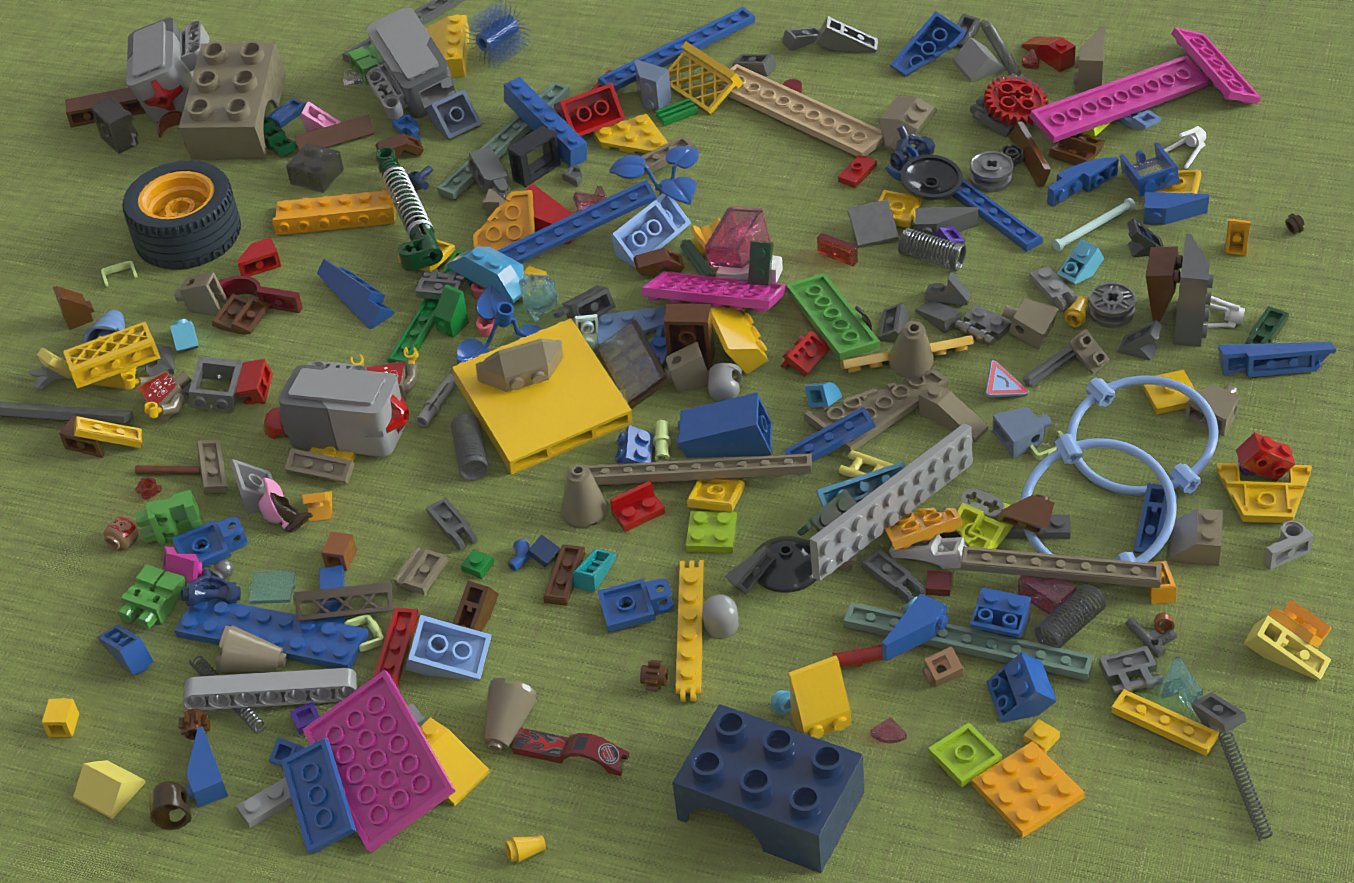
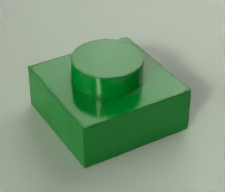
[461,549,494,579]

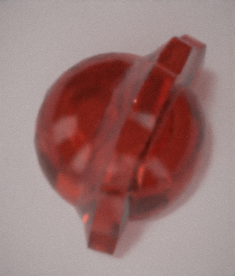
[1022,49,1040,69]

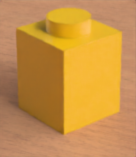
[42,698,79,738]

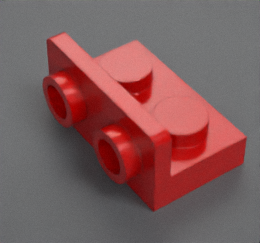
[781,330,830,377]
[610,481,666,532]

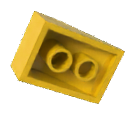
[788,655,851,739]
[420,717,490,806]

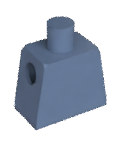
[992,407,1051,459]

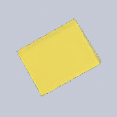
[73,760,146,819]

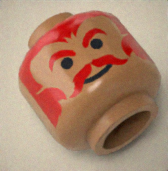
[104,516,139,551]

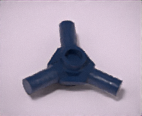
[406,165,433,191]

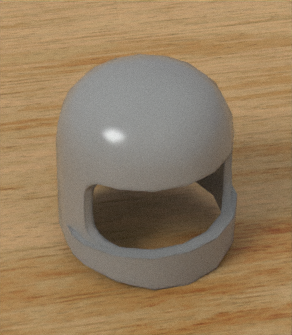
[708,363,742,402]
[702,594,739,638]

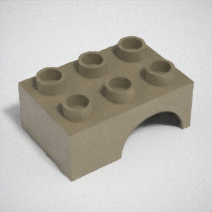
[179,41,286,159]

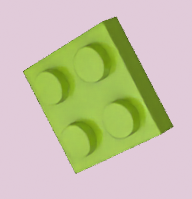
[686,511,738,553]
[928,722,1002,788]

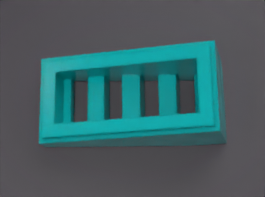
[573,548,617,593]

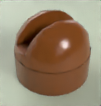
[1154,612,1175,634]

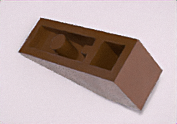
[452,581,499,632]

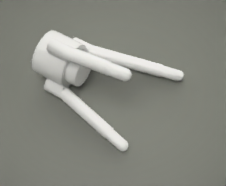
[1164,126,1206,169]
[1203,296,1245,329]

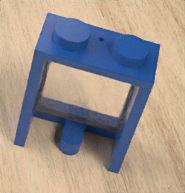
[1119,142,1179,197]

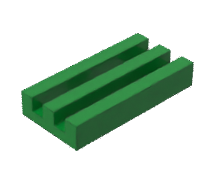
[655,98,698,126]

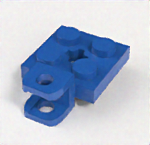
[172,517,248,568]
[598,579,674,632]

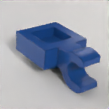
[391,114,421,140]

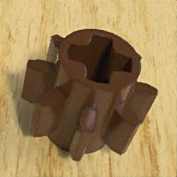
[640,660,669,691]
[178,709,210,740]

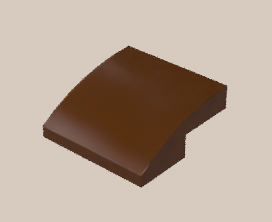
[1049,133,1105,165]
[212,294,270,334]

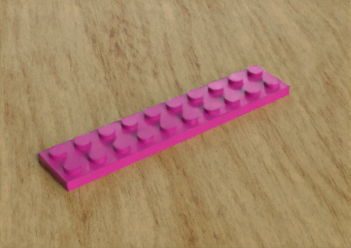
[1029,56,1210,143]

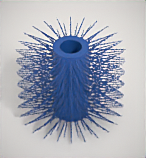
[463,0,531,68]

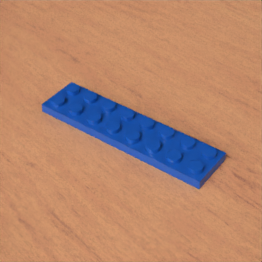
[174,599,369,669]

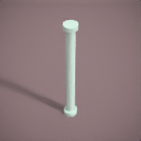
[1052,198,1136,252]

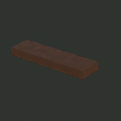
[295,114,375,155]
[1010,121,1051,186]

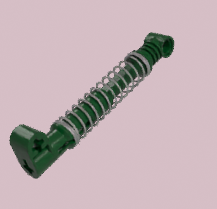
[375,147,443,271]

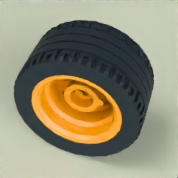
[122,160,241,270]

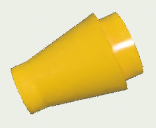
[1064,296,1089,327]
[505,835,546,863]

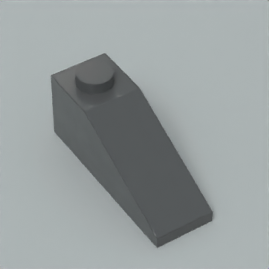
[816,16,878,53]
[915,207,978,240]

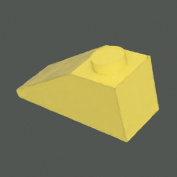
[1244,616,1331,681]

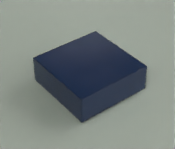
[527,535,561,567]

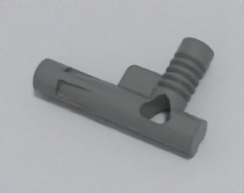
[1126,617,1177,657]

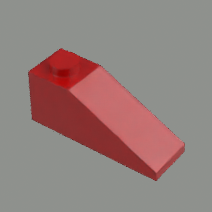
[1022,36,1076,72]

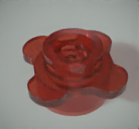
[135,477,162,500]

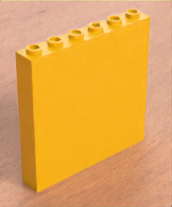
[452,319,632,475]

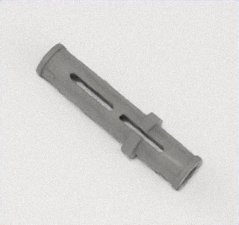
[415,374,456,428]

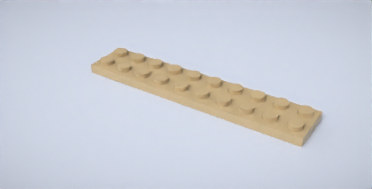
[712,64,884,156]

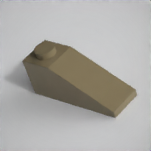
[919,382,988,442]

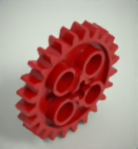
[983,75,1049,126]

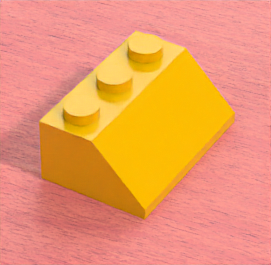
[711,307,769,375]

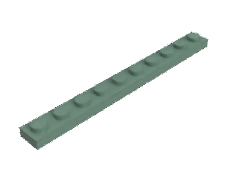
[437,82,570,200]
[843,603,1094,681]

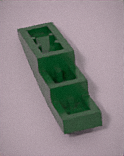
[263,117,298,157]

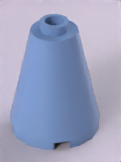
[83,310,125,344]

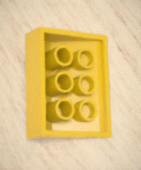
[425,14,469,78]

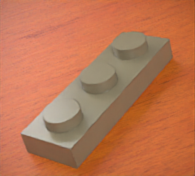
[641,135,695,175]
[197,440,227,493]
[284,448,355,484]

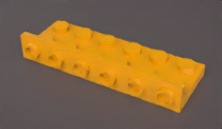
[272,190,396,236]

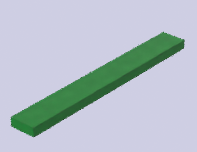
[387,250,464,364]

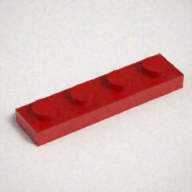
[373,608,419,687]

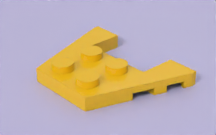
[1216,463,1312,523]

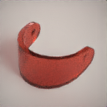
[157,111,183,138]

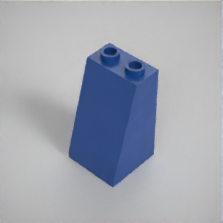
[677,392,772,458]

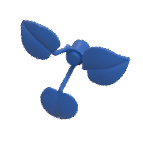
[610,146,699,205]
[457,286,542,363]

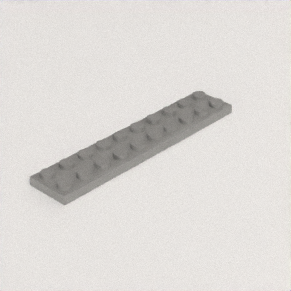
[810,423,973,581]

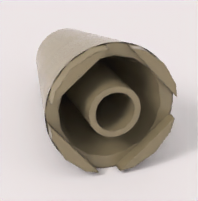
[889,321,934,379]
[561,465,608,529]
[216,625,287,673]
[484,678,538,752]

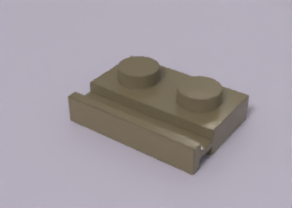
[393,547,448,595]

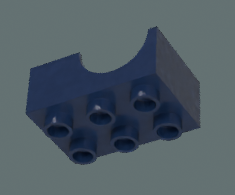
[672,704,864,873]

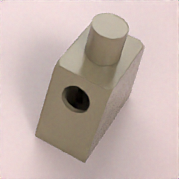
[174,272,228,315]
[1002,299,1059,349]
[657,342,709,392]
[1186,384,1240,436]

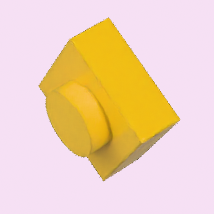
[1023,719,1060,753]

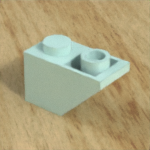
[573,314,598,350]

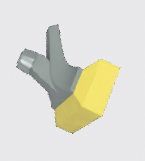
[30,348,73,390]

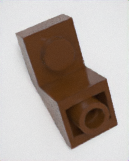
[375,133,424,160]
[633,248,685,278]

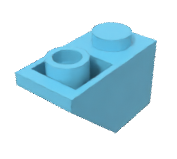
[1057,239,1104,284]
[170,319,199,352]

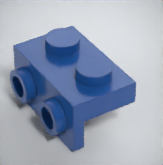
[615,425,653,464]

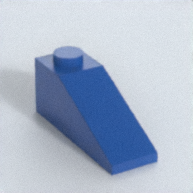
[1143,192,1209,225]
[1134,483,1177,555]
[882,593,948,661]
[98,625,154,675]
[185,726,228,808]

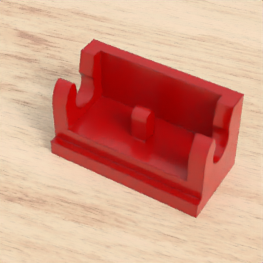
[235,359,273,405]

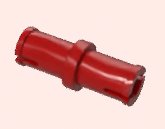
[832,644,884,667]

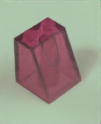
[705,207,770,268]

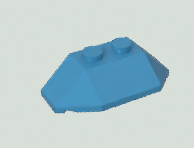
[447,247,526,303]
[816,461,906,508]

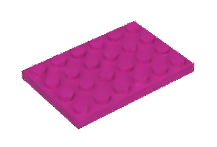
[641,271,787,312]
[302,670,456,853]

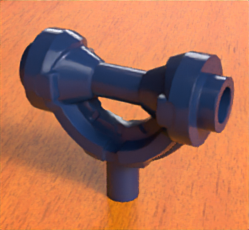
[890,125,935,171]
[181,569,241,606]

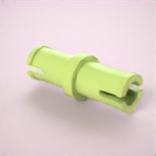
[653,420,671,462]

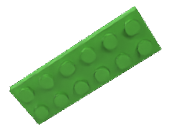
[786,273,880,360]

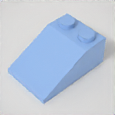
[405,615,492,681]

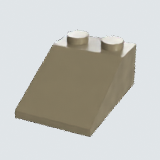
[1074,26,1105,92]

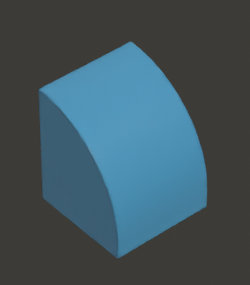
[805,382,842,408]

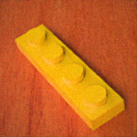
[1111,689,1219,756]

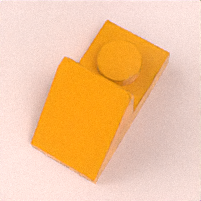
[302,491,332,522]

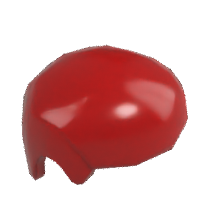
[263,407,288,439]

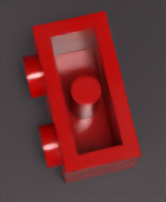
[1236,432,1295,482]

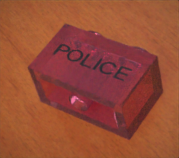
[1018,576,1076,617]

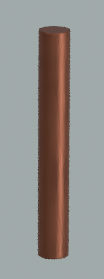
[135,465,201,475]

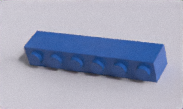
[504,77,587,168]

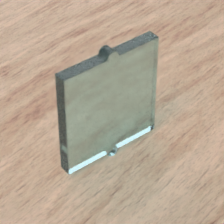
[249,570,296,604]

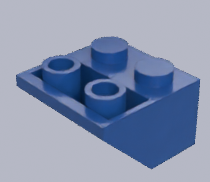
[970,587,1031,637]
[986,652,1057,723]

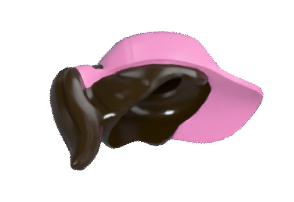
[258,478,313,533]

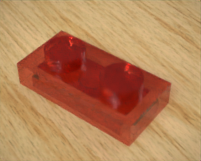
[817,233,858,267]

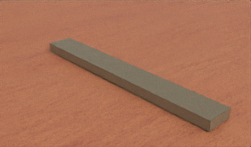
[961,546,1162,588]

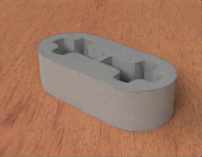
[961,488,1005,520]

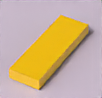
[74,416,142,448]

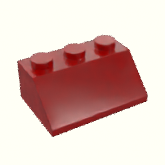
[554,83,626,136]

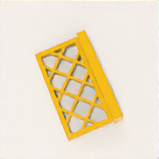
[669,41,743,115]
[63,321,160,389]

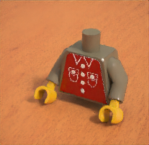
[351,347,419,400]
[122,371,192,423]

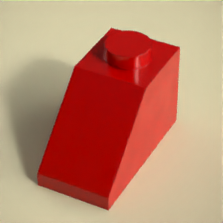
[237,237,281,277]

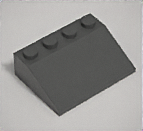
[1174,234,1214,347]

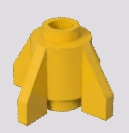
[690,218,723,257]

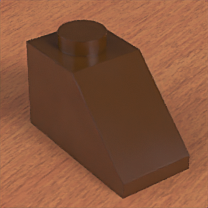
[53,286,94,330]
[59,416,104,458]
[996,495,1055,535]

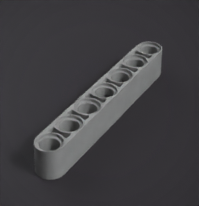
[183,668,357,710]

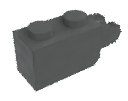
[467,147,509,200]
[552,285,616,322]

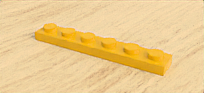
[840,335,974,373]

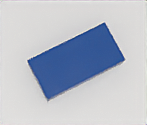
[267,98,306,129]

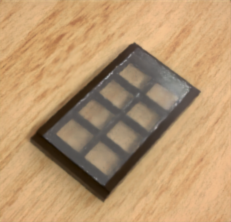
[594,319,670,410]

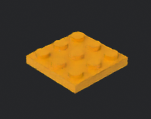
[971,741,1085,838]

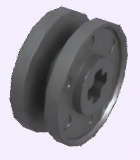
[969,151,1013,192]
[1088,282,1136,328]

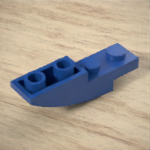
[1047,157,1119,207]

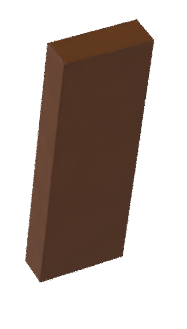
[543,544,586,606]

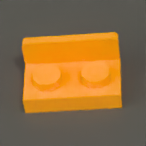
[1268,600,1332,648]

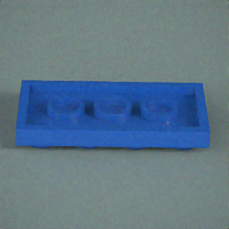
[281,738,357,854]

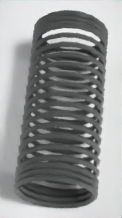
[898,228,966,271]
[451,414,488,480]
[1034,584,1106,648]

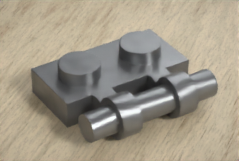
[415,270,466,299]
[955,305,1012,345]
[1099,646,1163,696]

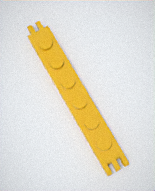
[676,560,704,702]

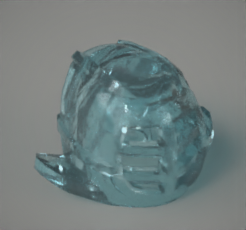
[519,274,559,322]

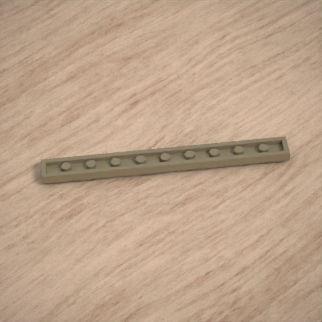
[587,454,812,486]

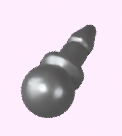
[208,560,233,589]

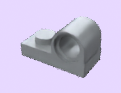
[1264,521,1314,570]

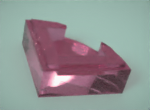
[870,717,907,743]

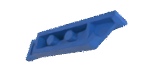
[317,259,395,329]
[1218,342,1336,377]

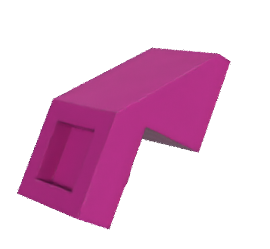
[162,546,202,582]

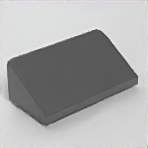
[878,303,910,342]

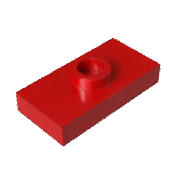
[838,155,877,188]

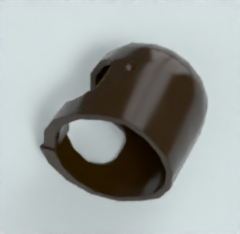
[149,781,192,830]

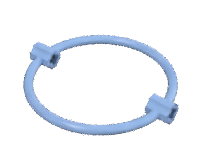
[1067,375,1218,496]
[1021,433,1177,563]

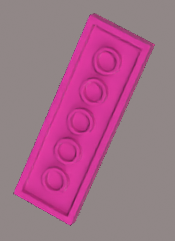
[1171,27,1261,104]

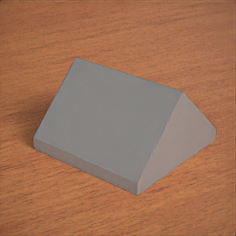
[953,37,1005,82]
[230,459,273,514]

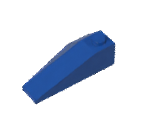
[890,11,967,77]

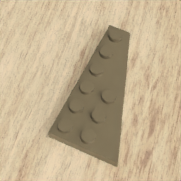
[804,369,949,453]

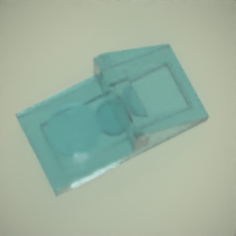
[1161,656,1204,712]

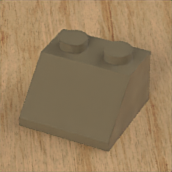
[1169,508,1223,566]

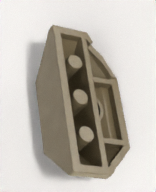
[879,96,937,152]
[475,339,563,392]

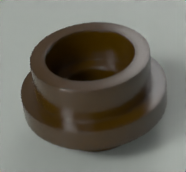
[1285,213,1305,234]

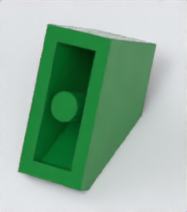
[434,284,469,338]

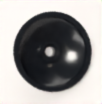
[901,155,963,201]
[753,536,817,593]

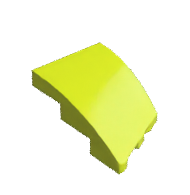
[956,497,1013,549]

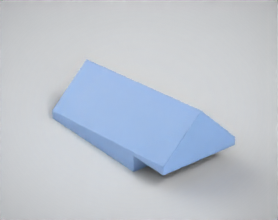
[611,193,691,268]

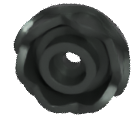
[999,144,1025,166]

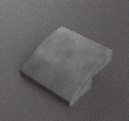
[847,199,899,248]

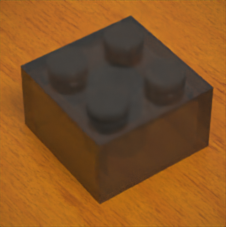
[91,97,139,154]
[286,143,344,193]

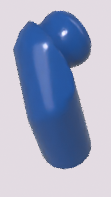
[508,539,530,571]

